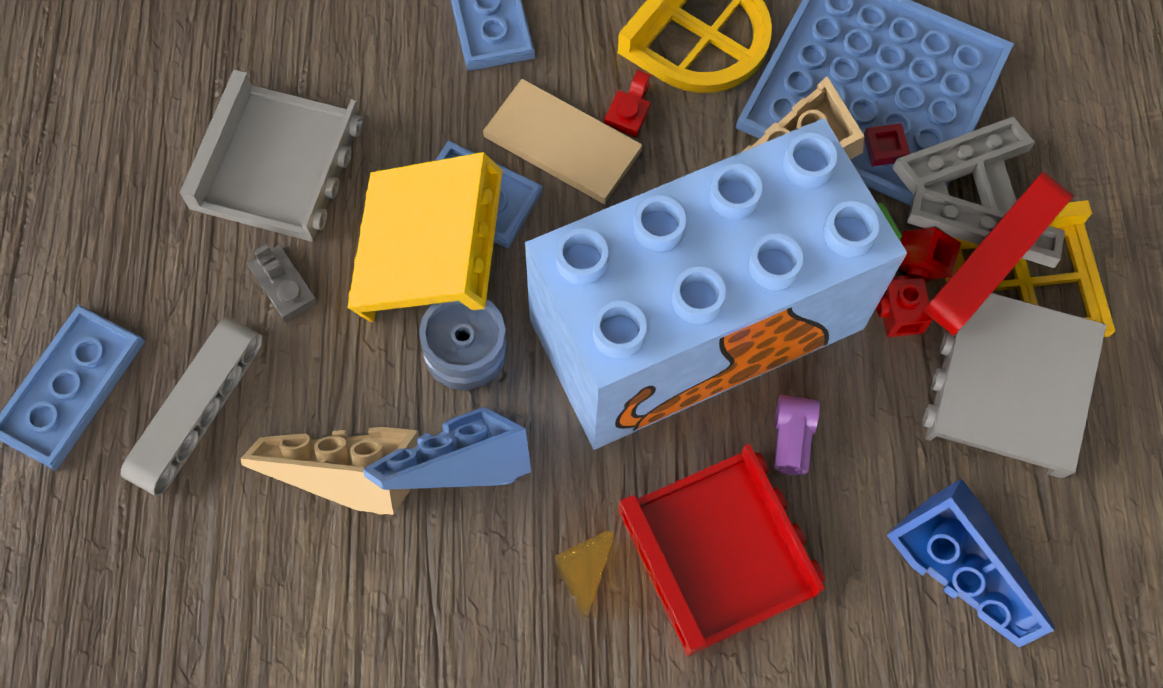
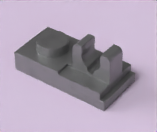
[247,243,318,323]

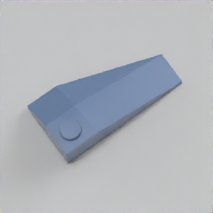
[363,407,531,490]

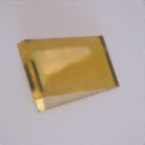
[555,531,615,618]

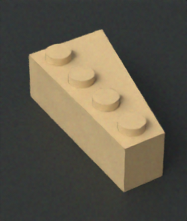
[742,76,865,159]

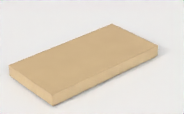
[483,79,642,205]

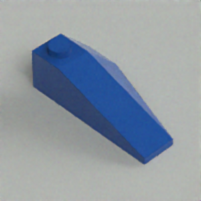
[887,479,1055,648]

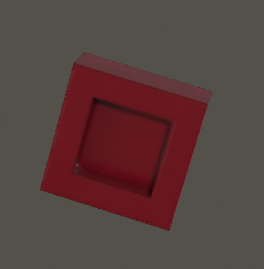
[864,123,910,167]

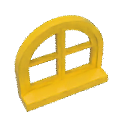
[617,0,772,93]

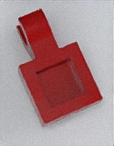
[604,70,651,138]

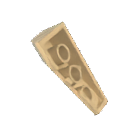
[240,427,419,515]

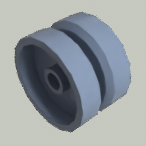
[419,299,507,391]

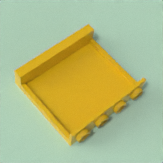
[348,152,503,322]

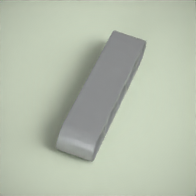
[121,317,263,496]

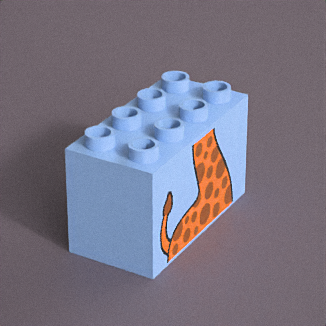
[525,118,907,450]

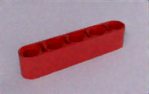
[923,171,1074,336]

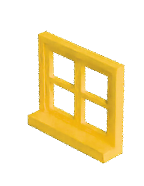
[946,200,1115,337]

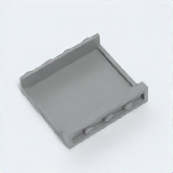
[180,70,363,242]
[922,293,1106,479]

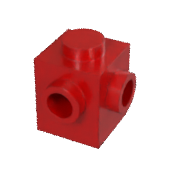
[899,227,961,283]
[876,276,933,337]

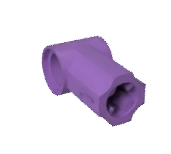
[773,394,820,476]

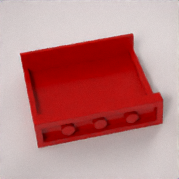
[618,443,825,657]

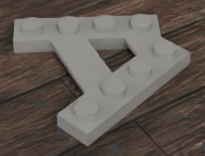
[892,117,1065,268]

